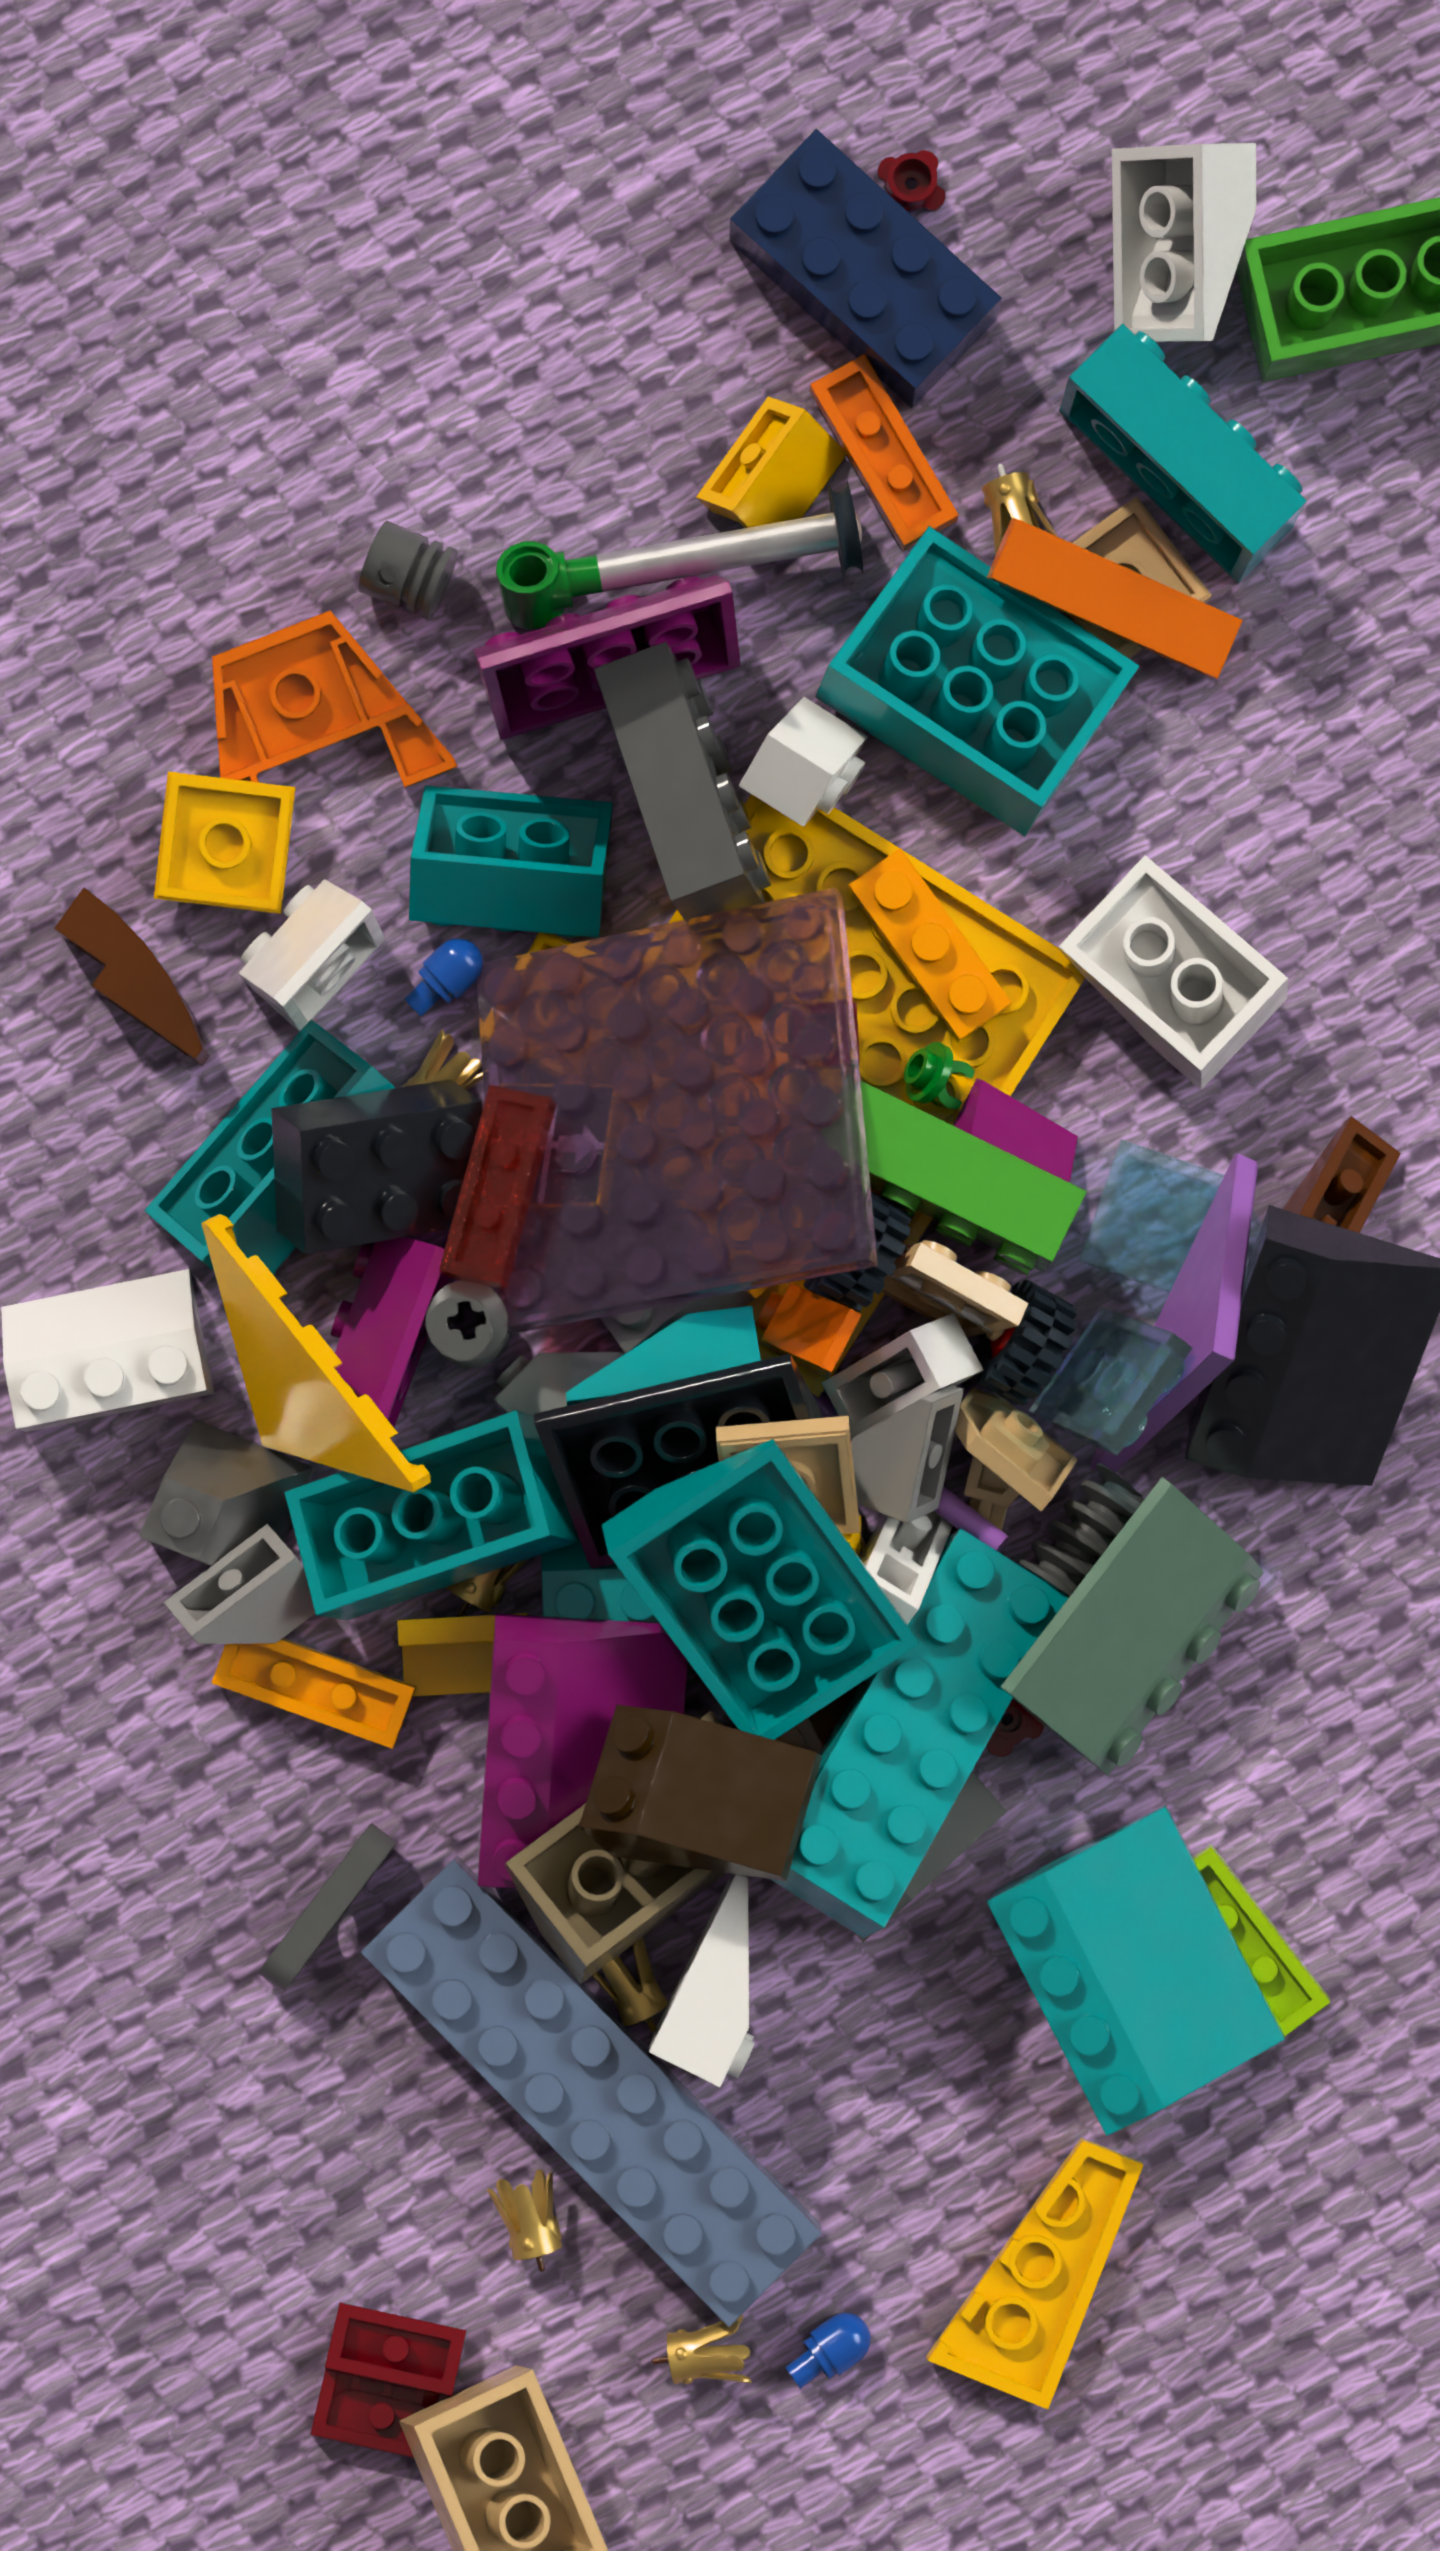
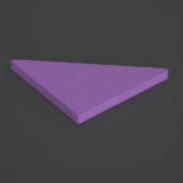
[1090,1153,1258,1472]

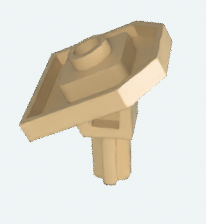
[955,1387,1078,1531]

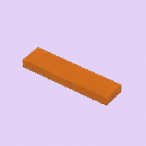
[986,518,1243,679]

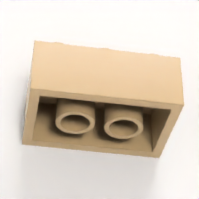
[399,2365,608,2551]

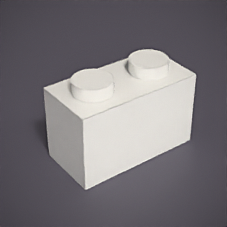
[739,697,868,827]
[822,1313,983,1440]

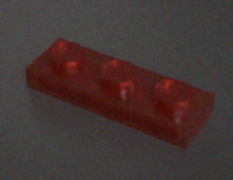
[439,1085,557,1289]

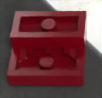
[310,2303,467,2458]

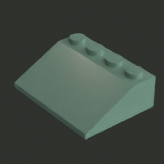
[1001,1477,1264,1776]

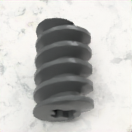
[426,1280,512,1368]
[1018,1463,1145,1597]

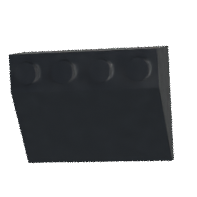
[1185,1205,1440,1486]
[534,1354,824,1569]

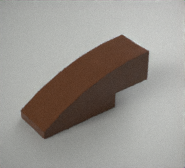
[54,887,209,1066]

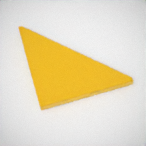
[201,1214,431,1493]

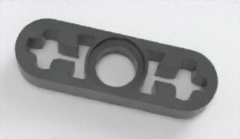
[258,1823,397,1993]

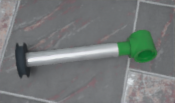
[496,481,863,630]

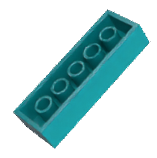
[770,1528,1069,1938]

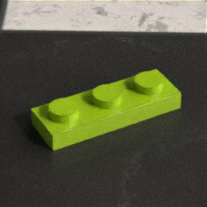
[1193,1844,1330,2036]

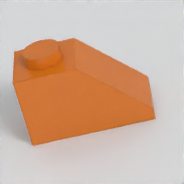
[755,1283,862,1379]

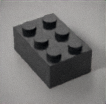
[271,1079,485,1255]

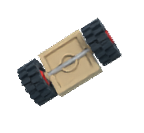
[803,1186,1077,1406]

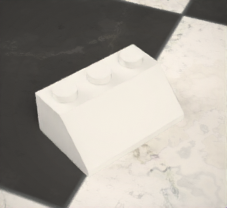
[1,1269,214,1432]

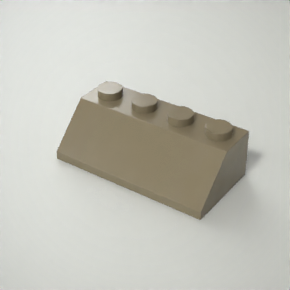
[505,1711,727,1984]

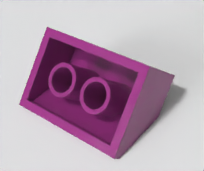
[331,1237,456,1429]

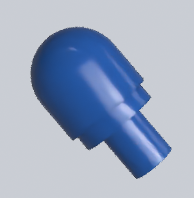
[404,938,484,1017]
[785,2312,871,2389]

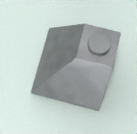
[139,1420,314,1566]

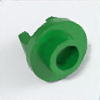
[904,1042,975,1109]

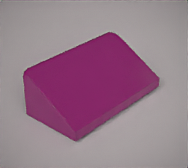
[953,1078,1078,1183]

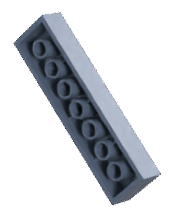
[361,1855,822,2327]

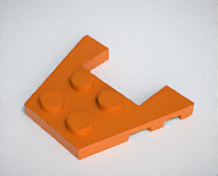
[212,610,457,788]

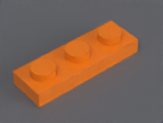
[809,354,959,552]

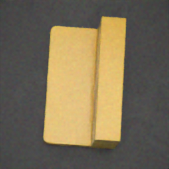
[696,396,846,528]
[397,1613,529,1696]

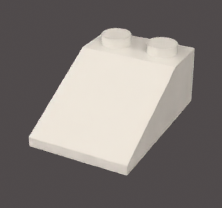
[1112,143,1256,342]
[1058,855,1288,1090]
[238,879,385,1032]
[649,1874,755,2087]

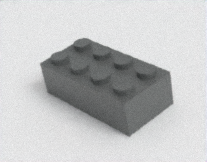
[594,641,771,936]

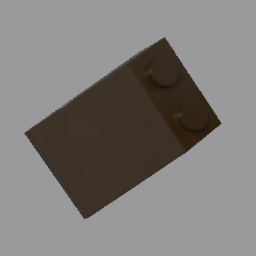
[579,1705,822,1881]

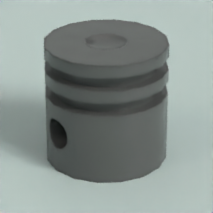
[358,521,458,620]

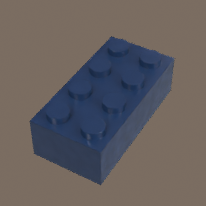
[729,129,1002,408]

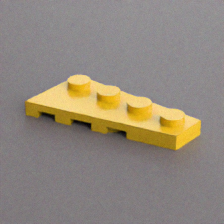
[926,2138,1143,2410]

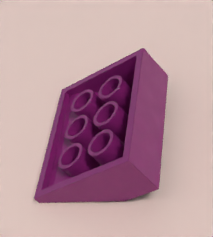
[473,575,741,741]
[478,1613,688,1888]

